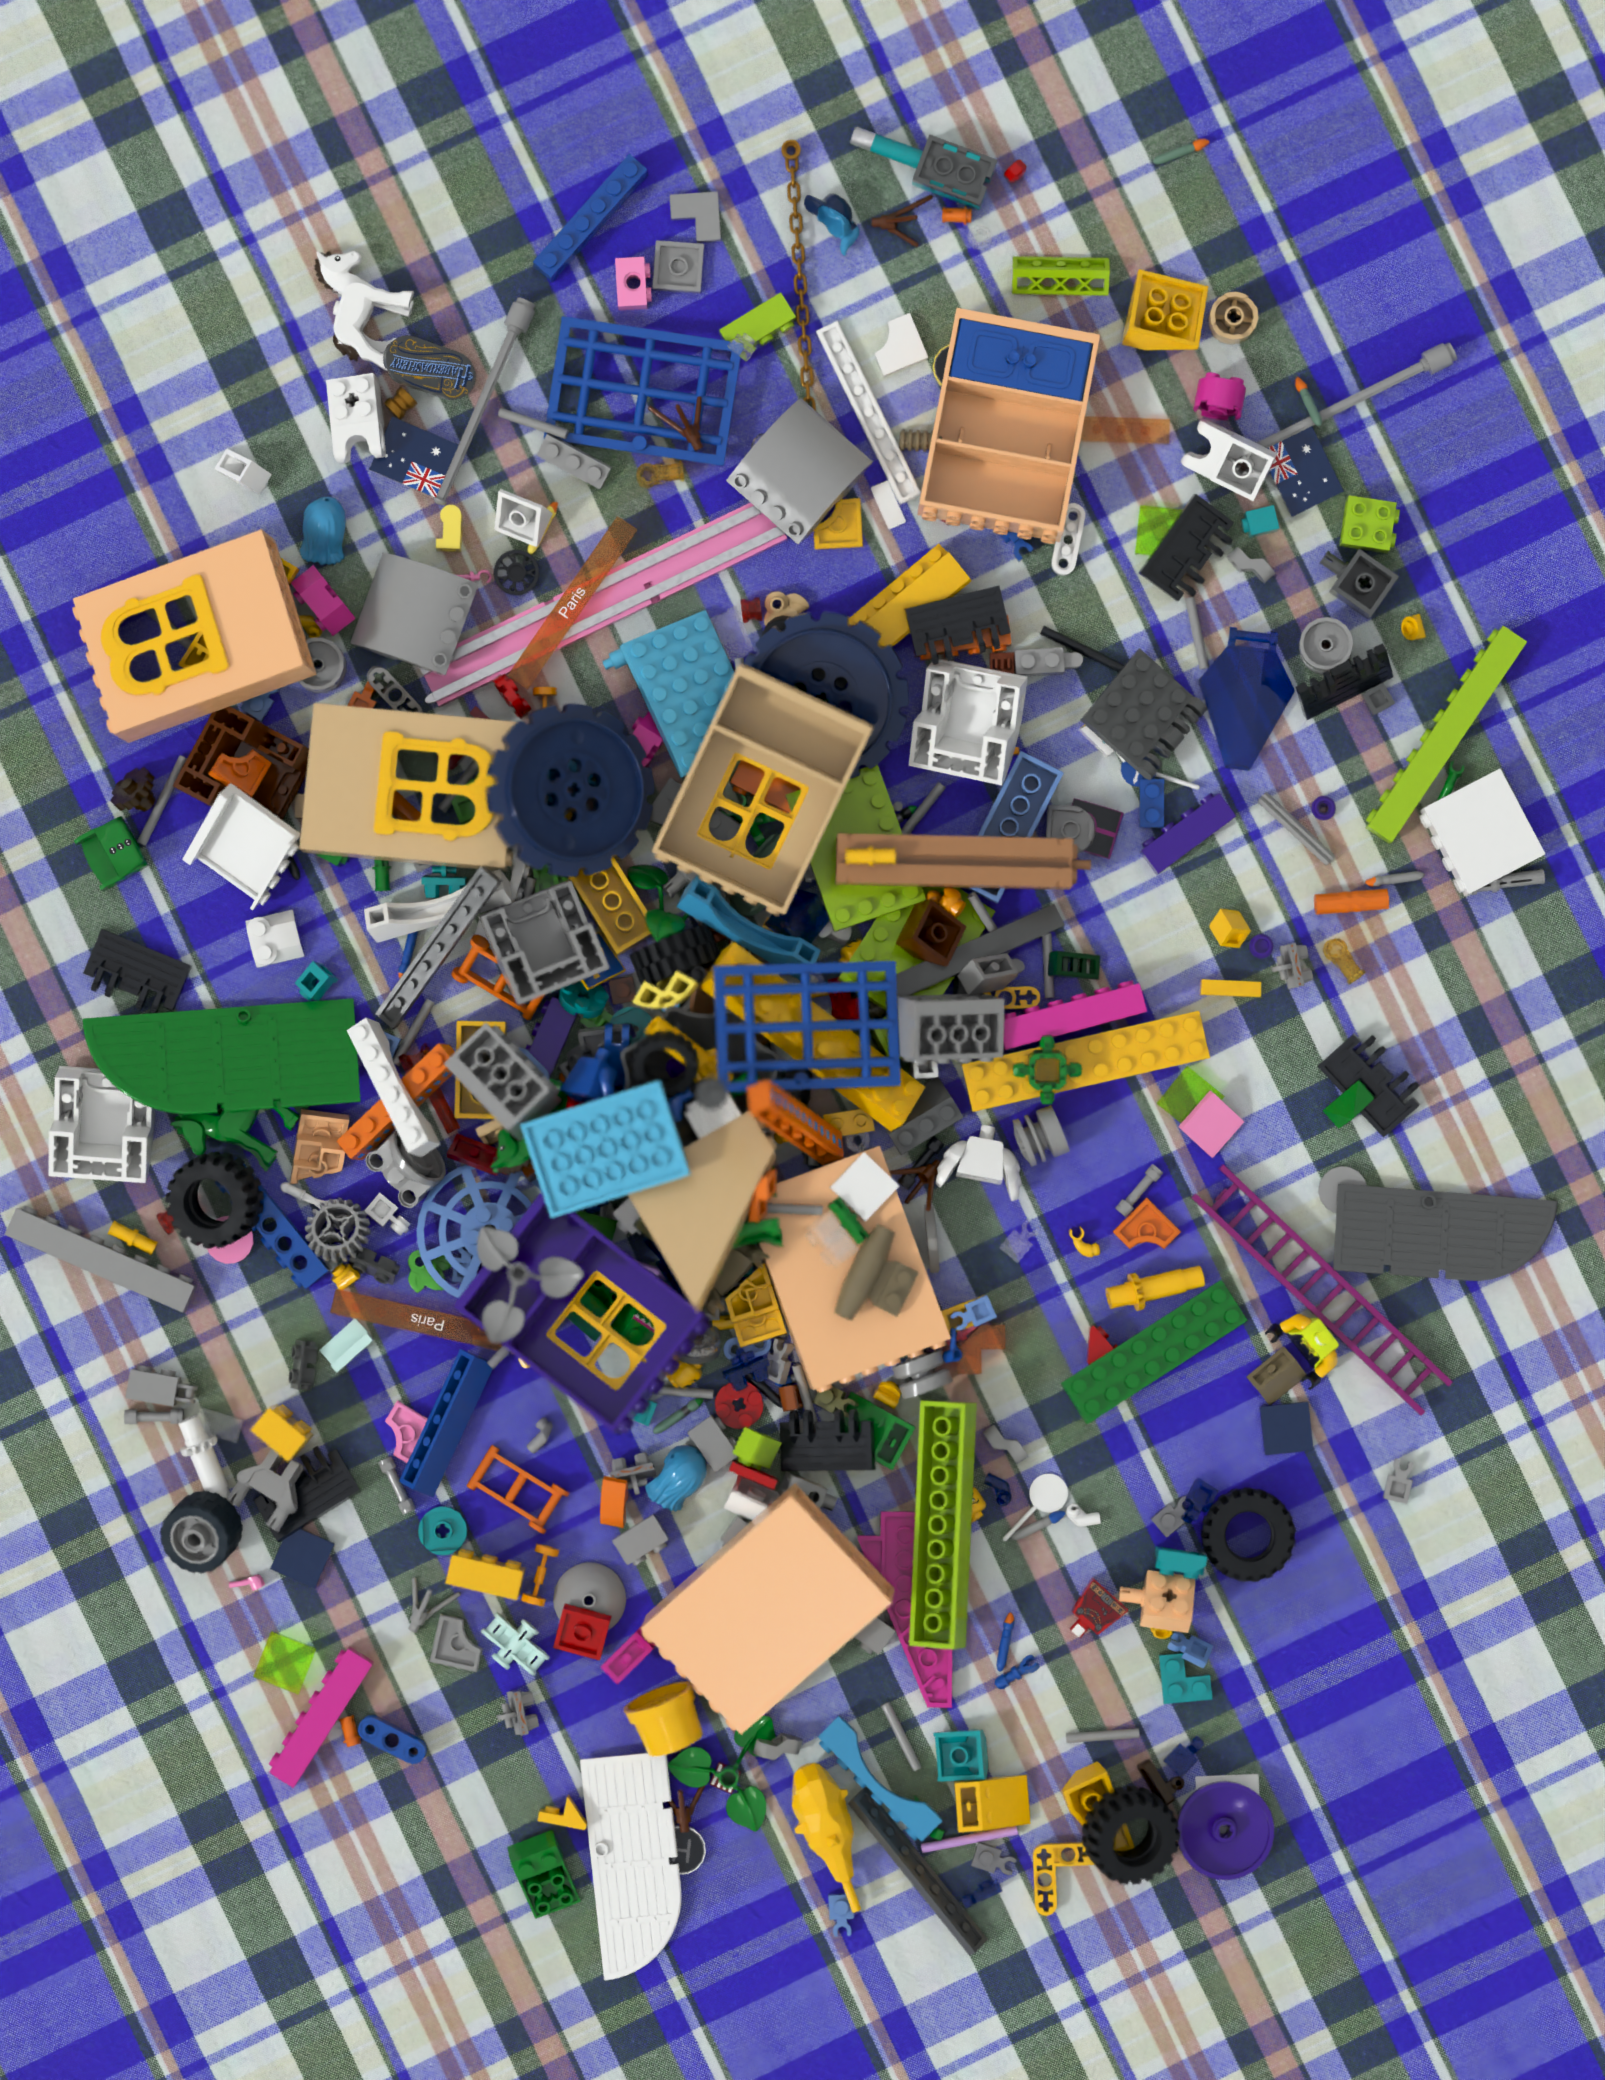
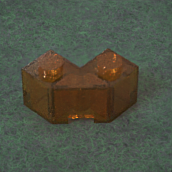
[956,1324,1006,1374]

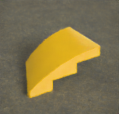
[725,1263,787,1348]

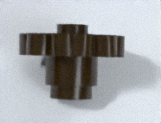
[111,767,156,812]

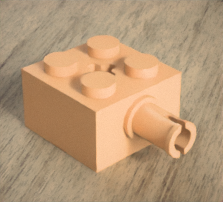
[1119,1570,1196,1633]

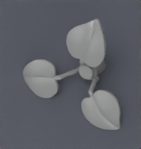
[477,1227,583,1343]

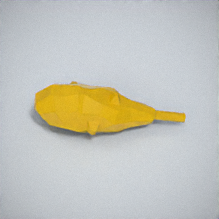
[792,1763,861,1913]

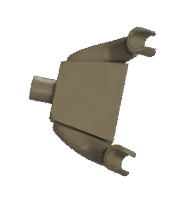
[705,1244,770,1317]

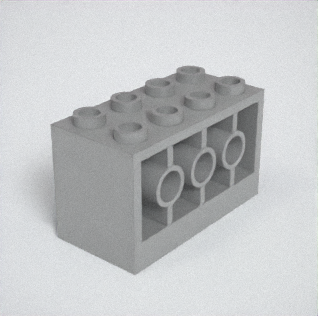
[897,993,1004,1064]
[444,1023,562,1141]

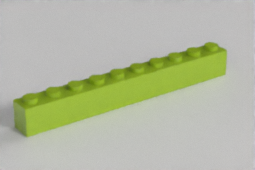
[1365,626,1527,844]

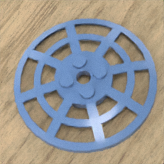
[417,1164,542,1298]

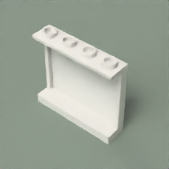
[1419,769,1545,896]
[182,783,301,910]

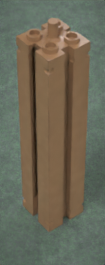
[835,833,1091,890]

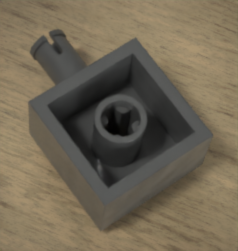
[1319,549,1399,619]

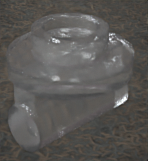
[727,332,757,362]

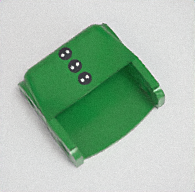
[74,816,148,891]

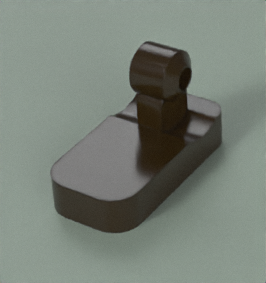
[1137,1759,1184,1806]

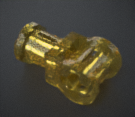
[636,460,685,489]
[1323,939,1366,985]

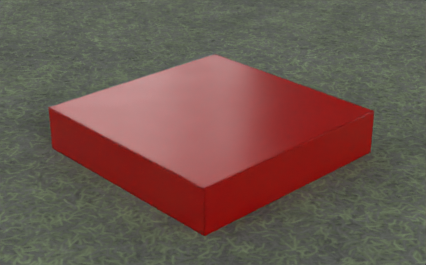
[729,1459,778,1490]
[553,1604,612,1661]

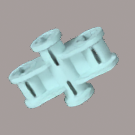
[481,1612,550,1676]

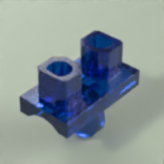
[722,1348,770,1391]

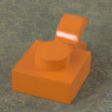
[347,681,377,709]

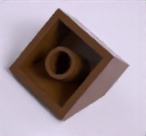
[896,899,966,967]

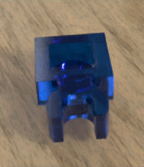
[961,1878,1003,1909]

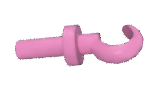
[457,570,491,583]
[946,1326,978,1346]

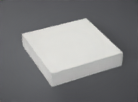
[830,1152,899,1221]

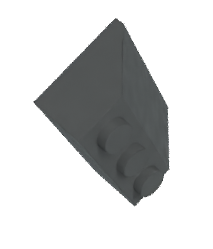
[883,1077,964,1155]

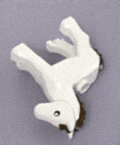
[314,251,414,371]

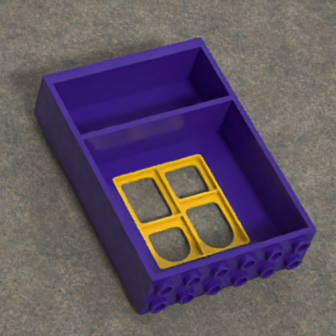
[453,1192,711,1435]

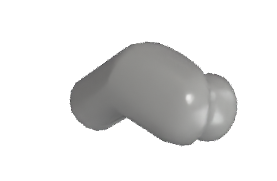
[527,1417,553,1454]

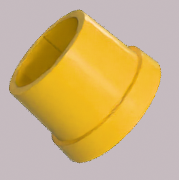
[623,1681,703,1756]

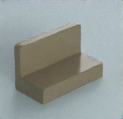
[1246,1346,1306,1405]

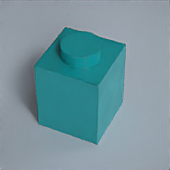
[1241,505,1280,538]

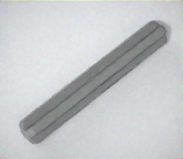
[1258,792,1335,865]

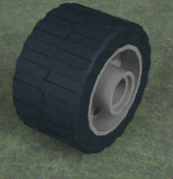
[160,1491,243,1573]

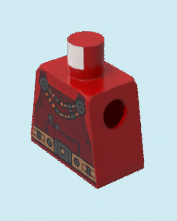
[1070,1577,1128,1638]

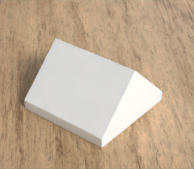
[494,489,553,547]

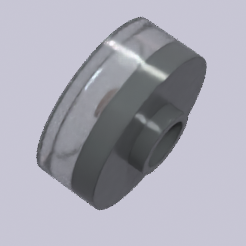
[679,1323,720,1364]

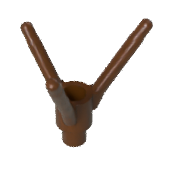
[871,195,933,247]
[648,396,703,451]
[889,1160,940,1211]
[668,1772,711,1833]

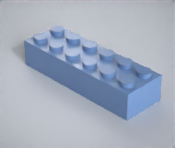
[966,751,1064,904]

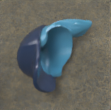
[804,194,859,256]

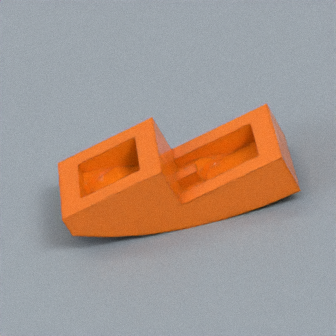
[749,1169,776,1222]
[600,1476,628,1528]

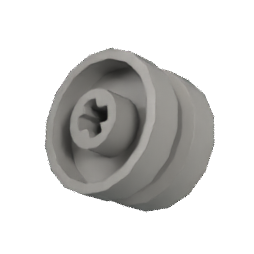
[1299,617,1353,675]
[298,637,347,693]
[892,1349,953,1399]

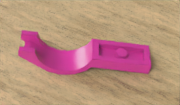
[600,1625,656,1684]

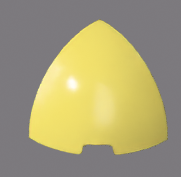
[633,971,699,1009]

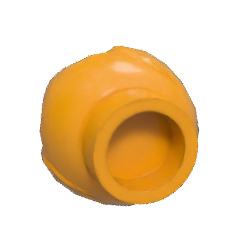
[925,887,966,918]

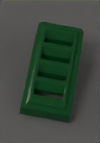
[1048,951,1100,980]

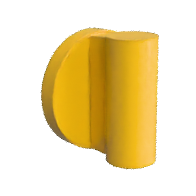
[1401,614,1426,640]
[331,1263,361,1291]
[873,1381,901,1409]

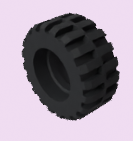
[165,1152,264,1249]
[1201,1487,1296,1582]
[1082,1786,1180,1885]

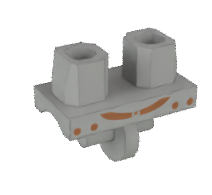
[1271,943,1313,989]
[610,1452,657,1495]
[496,1690,539,1736]

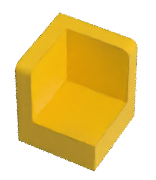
[1209,908,1251,948]

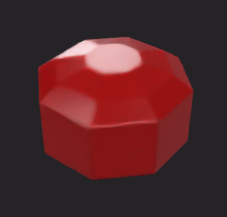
[1004,159,1027,183]

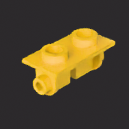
[823,1109,875,1136]

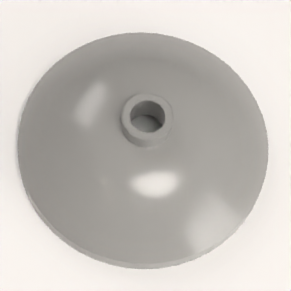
[553,1562,626,1630]

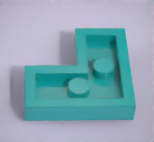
[1159,1652,1212,1704]

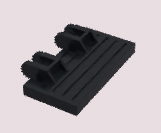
[1138,494,1234,601]
[904,585,1011,665]
[1296,643,1393,720]
[83,929,192,1014]
[1318,1033,1420,1138]
[780,1409,876,1471]
[253,1446,361,1542]

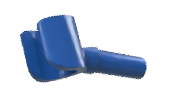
[943,1328,962,1363]

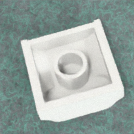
[245,910,305,968]

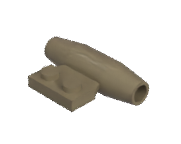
[834,1224,919,1321]

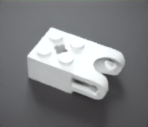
[326,373,386,464]
[1181,419,1278,501]

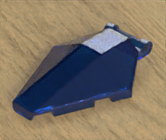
[1198,627,1295,771]

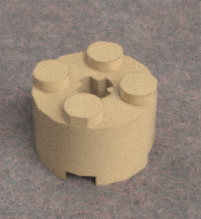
[1208,292,1258,344]

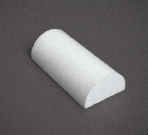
[724,1475,827,1521]

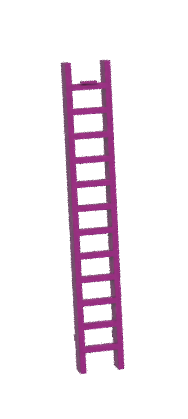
[1190,1164,1453,1416]

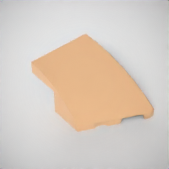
[290,1109,349,1184]

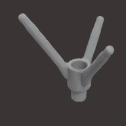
[408,1578,461,1633]

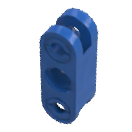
[604,1023,630,1091]
[358,1715,427,1764]

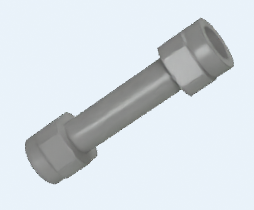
[1115,1164,1163,1217]
[124,1409,184,1424]
[378,1456,416,1515]

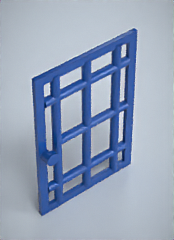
[543,316,744,466]
[713,961,901,1092]

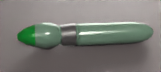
[653,1398,703,1434]

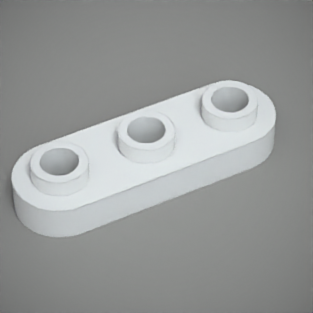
[1051,503,1085,576]

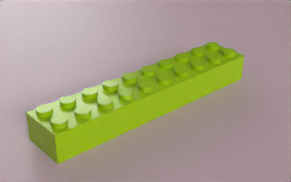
[909,1400,977,1650]

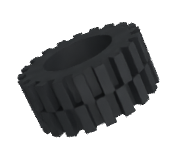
[629,925,720,987]

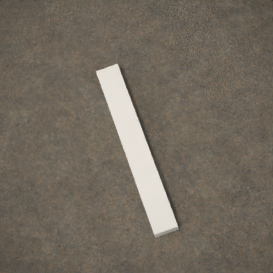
[816,320,921,505]

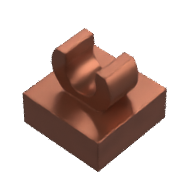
[989,652,1014,674]

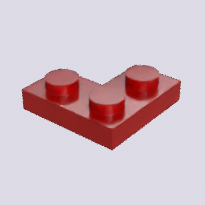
[828,977,859,1020]

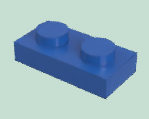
[1139,779,1164,827]

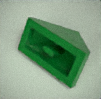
[1323,1080,1375,1129]

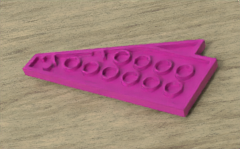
[858,1511,952,1708]

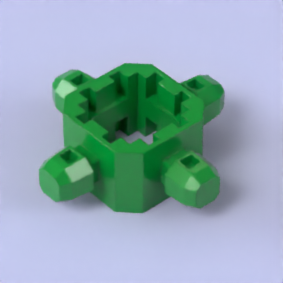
[1013,1035,1082,1104]

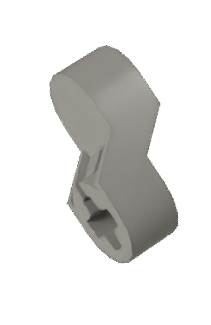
[1227,547,1275,583]
[983,1424,1029,1464]
[753,1733,803,1760]

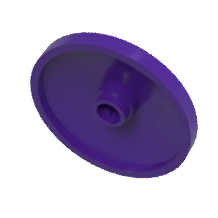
[1177,1781,1274,1880]

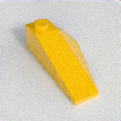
[1062,1761,1135,1851]

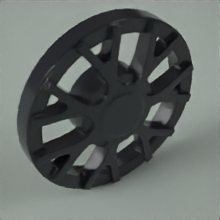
[494,550,539,595]

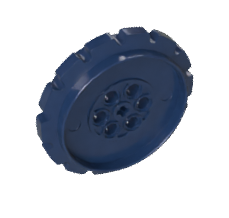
[744,611,909,779]
[486,703,654,877]

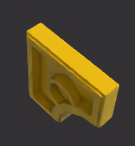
[814,498,863,550]

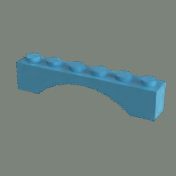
[676,876,821,981]
[818,1715,943,1842]

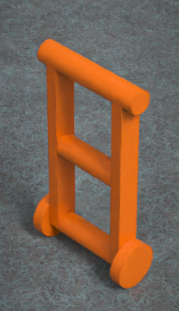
[451,935,545,1020]
[466,1445,570,1534]

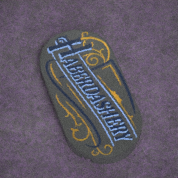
[383,335,476,400]

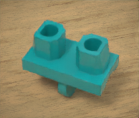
[421,866,467,898]

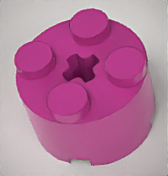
[1193,372,1246,421]

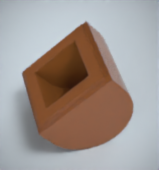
[778,1384,804,1412]

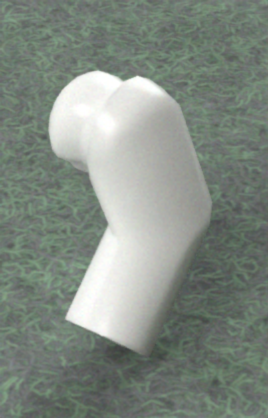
[1066,1503,1101,1527]

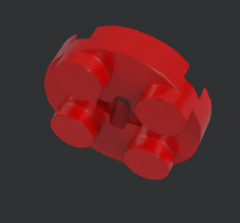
[492,673,532,720]
[715,1380,763,1429]

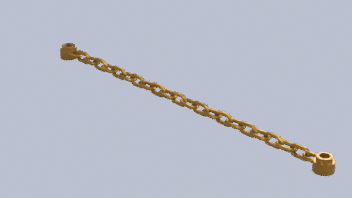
[781,140,816,411]

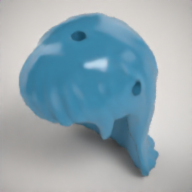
[299,497,346,565]
[645,1445,707,1512]

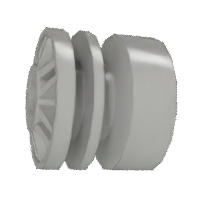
[1012,1105,1070,1167]

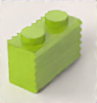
[732,1427,782,1470]

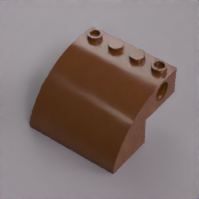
[173,706,309,820]

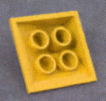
[1122,269,1208,350]

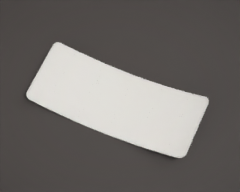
[871,481,906,529]

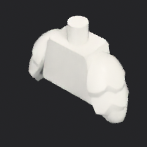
[935,1125,1022,1201]

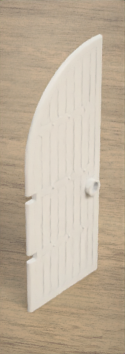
[580,1753,682,1981]

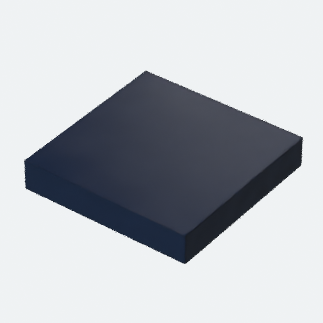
[1259,1401,1314,1455]
[270,1528,335,1589]

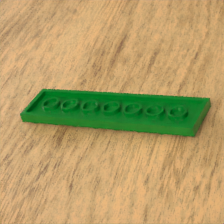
[1060,1280,1248,1425]

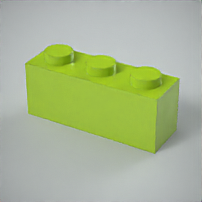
[719,292,796,358]

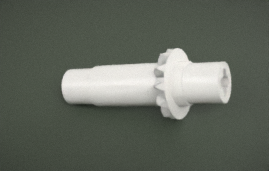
[178,1415,234,1505]

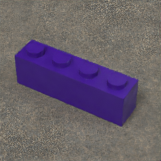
[1140,793,1236,875]
[525,997,578,1078]

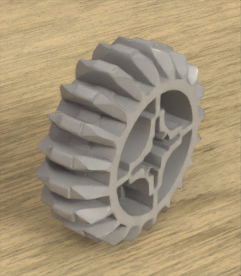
[305,1197,371,1263]

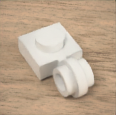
[365,1192,410,1236]

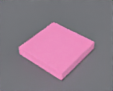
[1178,1091,1244,1158]

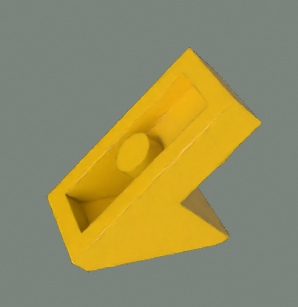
[538,1794,587,1830]

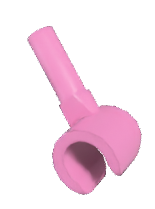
[229,1574,265,1591]

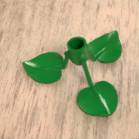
[627,864,689,942]
[668,1715,775,1832]

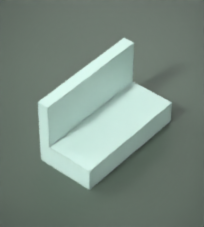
[319,1318,375,1373]

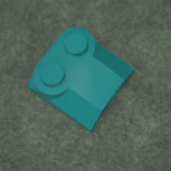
[1155,1546,1207,1579]
[933,1729,989,1782]

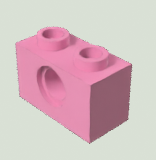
[615,257,652,311]

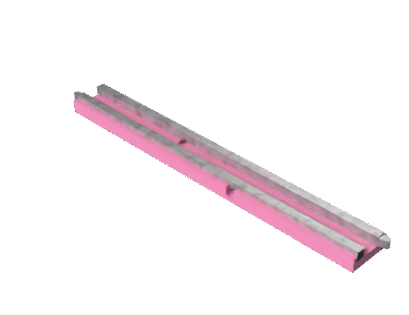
[420,502,787,707]

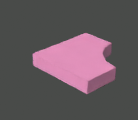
[385,1400,428,1463]

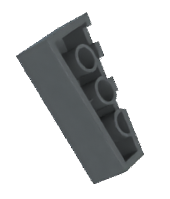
[649,778,751,842]

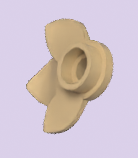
[764,591,810,626]

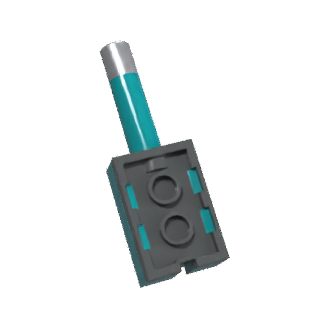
[850,127,997,210]

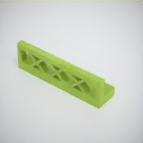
[1012,256,1110,296]

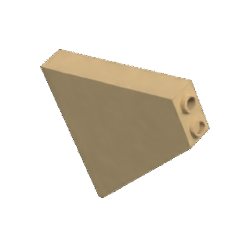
[627,1111,777,1312]

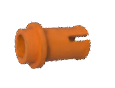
[942,206,972,225]
[339,1715,361,1747]

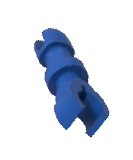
[995,1655,1040,1689]

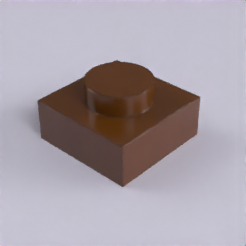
[609,976,636,1005]

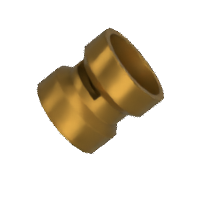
[384,386,417,420]

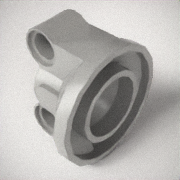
[365,1130,446,1208]

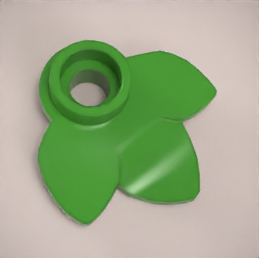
[408,1250,452,1293]

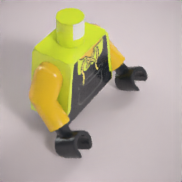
[1265,1314,1339,1390]

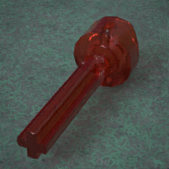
[397,1042,460,1134]

